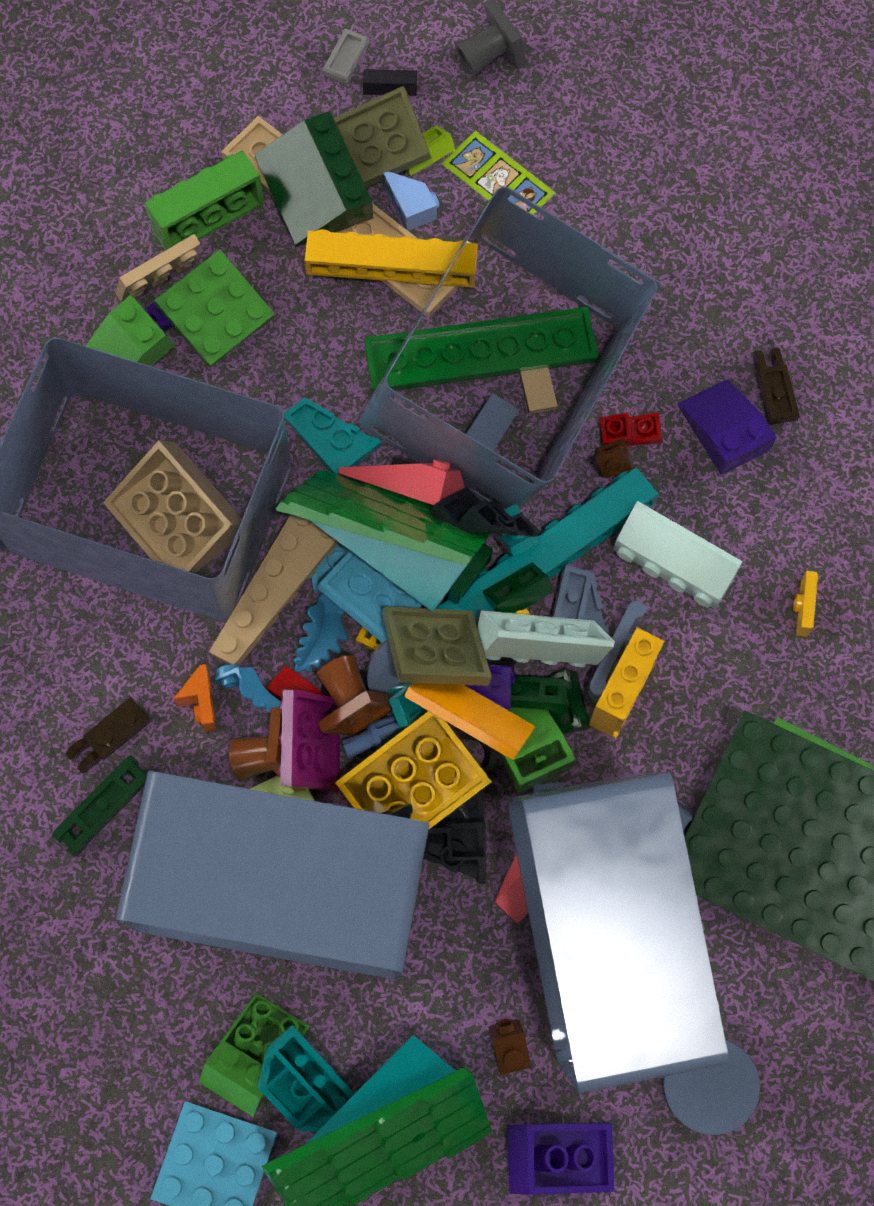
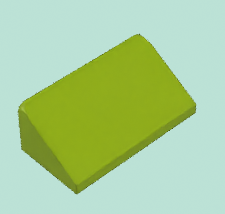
[406,125,455,176]

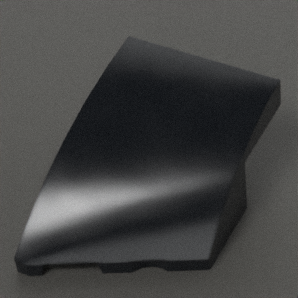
[430,487,541,537]
[423,788,486,884]

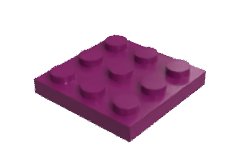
[279,690,340,791]

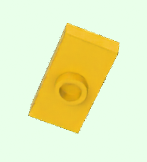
[793,571,818,637]

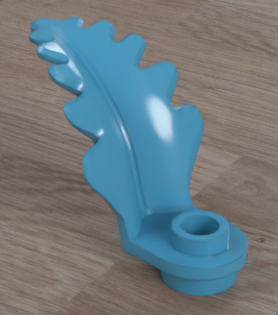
[294,593,348,673]
[214,664,281,712]

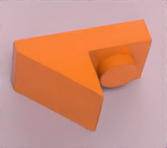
[173,664,217,732]

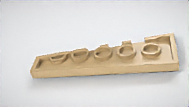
[209,515,339,665]

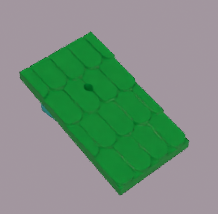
[275,470,491,612]
[261,1035,493,1206]

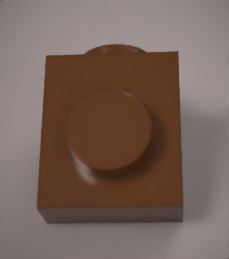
[595,438,632,478]
[488,1019,531,1075]

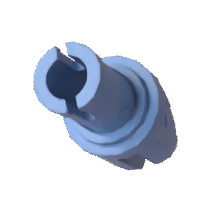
[342,716,408,758]

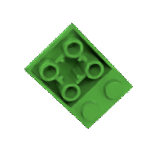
[498,707,576,794]
[199,993,310,1117]

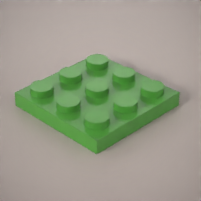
[154,249,275,368]

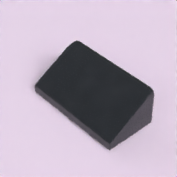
[363,69,417,96]

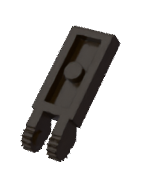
[754,347,800,425]
[65,697,151,774]

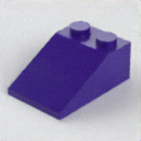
[678,379,776,475]
[508,1123,615,1195]

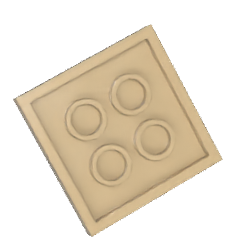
[115,234,200,302]

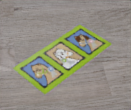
[442,131,556,215]

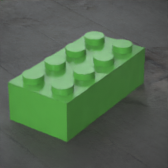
[145,150,264,251]

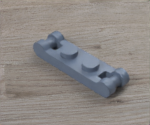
[587,601,646,703]

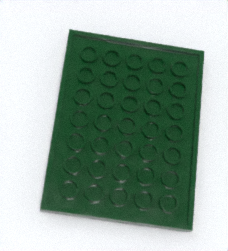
[685,710,874,981]

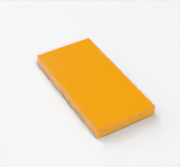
[404,683,536,760]

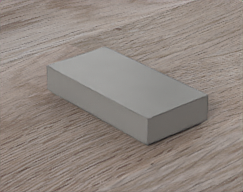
[322,29,369,84]

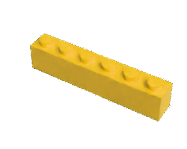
[304,229,478,288]

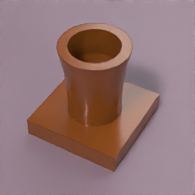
[317,655,394,736]
[229,707,306,792]

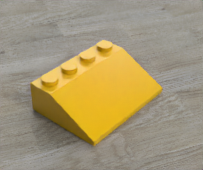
[335,711,492,829]

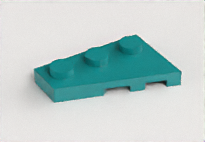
[283,397,382,476]

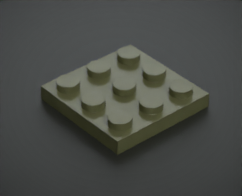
[333,86,432,188]
[382,606,492,686]

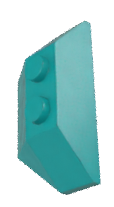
[257,1025,355,1132]

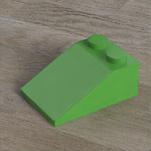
[86,295,176,366]

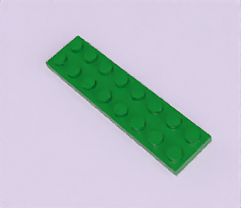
[364,306,598,393]

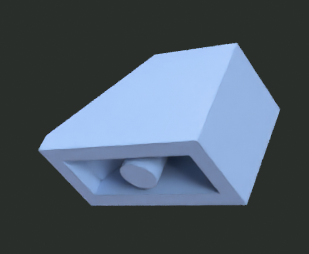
[383,171,439,231]

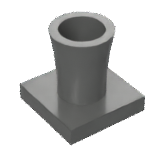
[455,0,527,77]

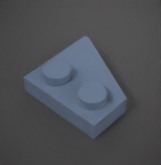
[552,565,609,634]

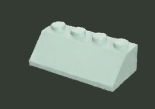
[613,501,743,609]
[477,610,615,667]

